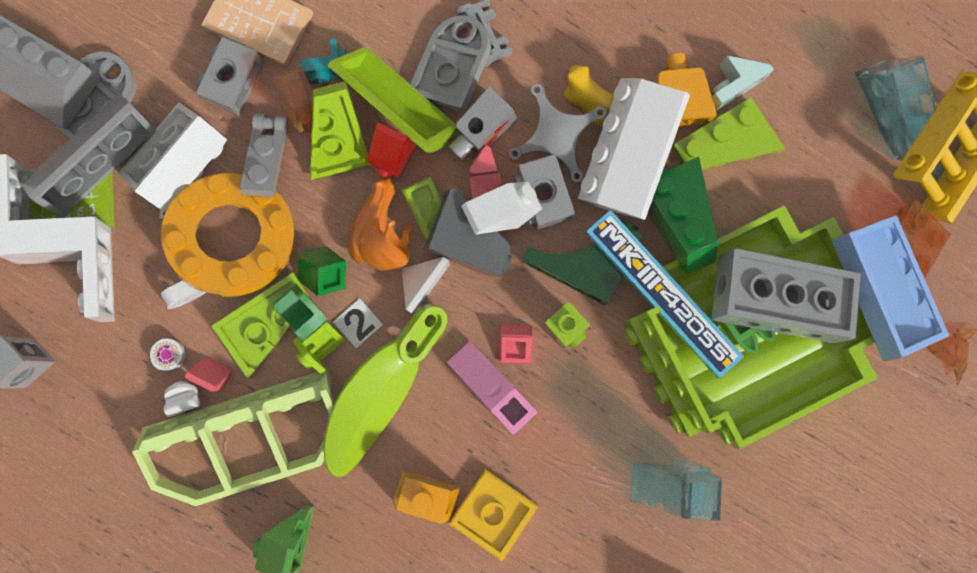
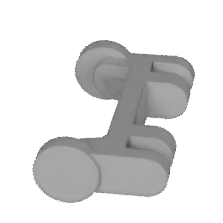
[456,0,513,68]

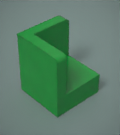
[298,246,346,296]
[273,284,328,341]

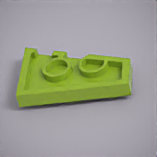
[310,81,371,180]

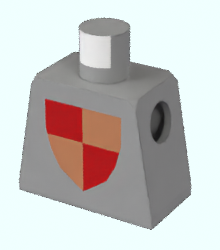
[449,86,518,160]

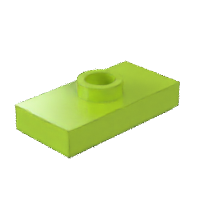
[401,177,442,242]

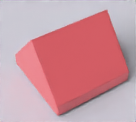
[469,145,498,176]

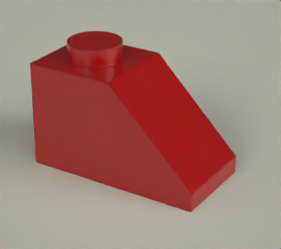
[367,122,417,179]

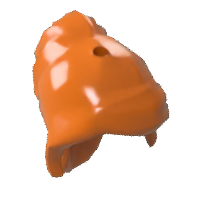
[348,178,413,271]

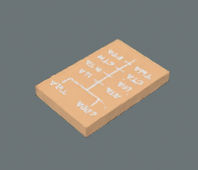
[201,0,314,67]

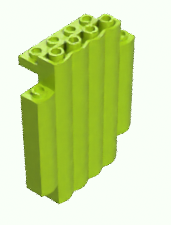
[624,205,878,449]

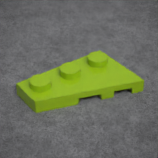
[671,97,785,170]
[211,272,312,379]

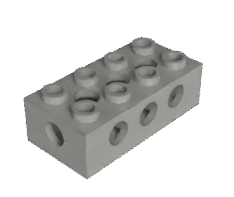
[711,248,861,343]

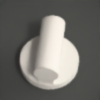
[164,381,200,417]

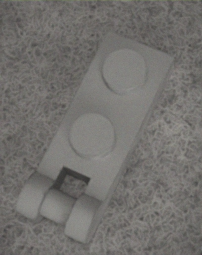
[240,113,288,197]

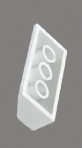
[578,78,690,220]

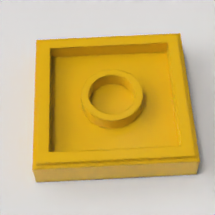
[448,468,539,561]

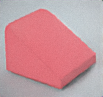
[499,324,533,364]
[185,357,233,392]

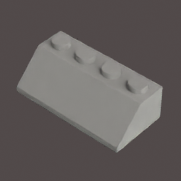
[0,15,101,130]
[21,94,156,218]

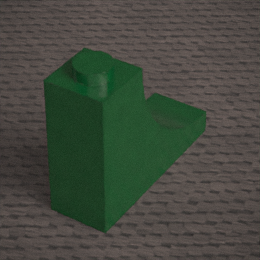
[521,220,643,305]

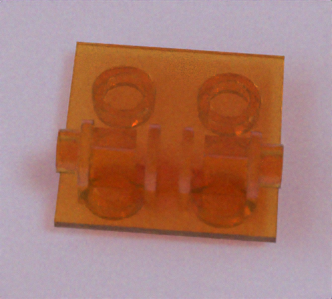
[897,199,951,279]

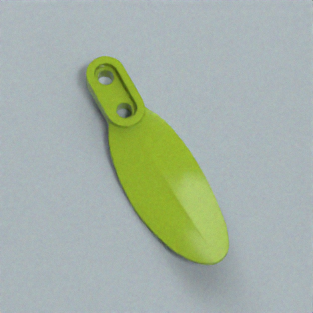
[323,304,448,477]

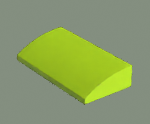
[328,46,458,153]

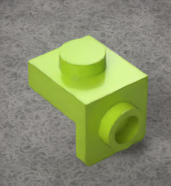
[545,302,591,348]
[293,320,345,374]

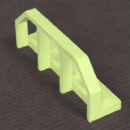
[132,368,335,506]

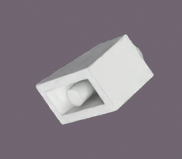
[461,181,542,235]

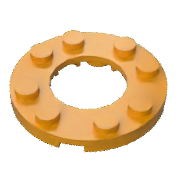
[161,173,295,297]

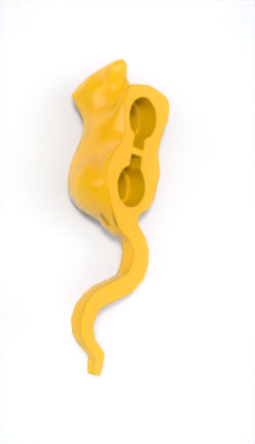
[563,65,671,167]

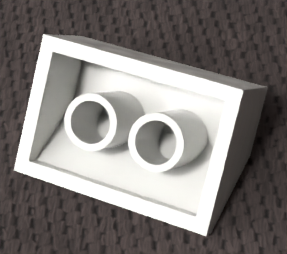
[118,102,227,213]

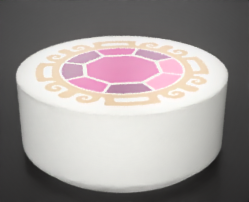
[150,339,186,371]

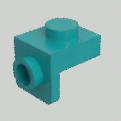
[300,38,347,85]

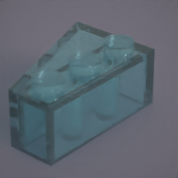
[855,56,936,161]
[631,460,722,521]

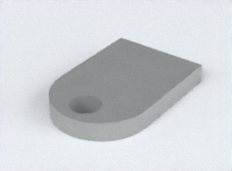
[410,15,491,113]
[51,51,136,139]

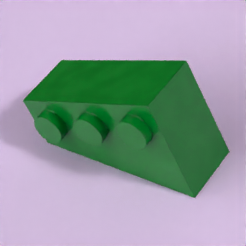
[648,157,718,275]

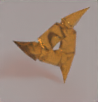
[927,329,977,386]

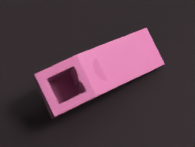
[447,341,538,435]

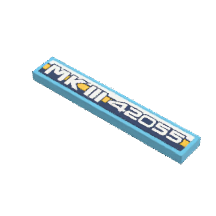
[585,210,744,379]

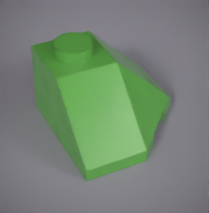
[253,504,315,573]

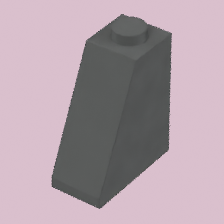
[423,187,512,277]

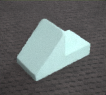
[712,56,774,111]

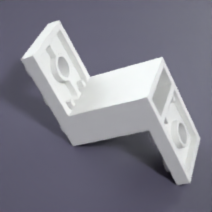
[0,154,115,322]

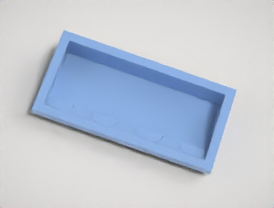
[832,215,949,361]

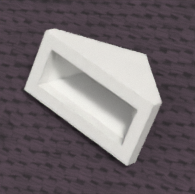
[401,257,450,315]

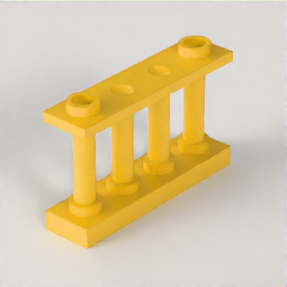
[893,71,977,224]

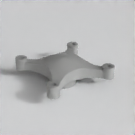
[509,83,607,182]

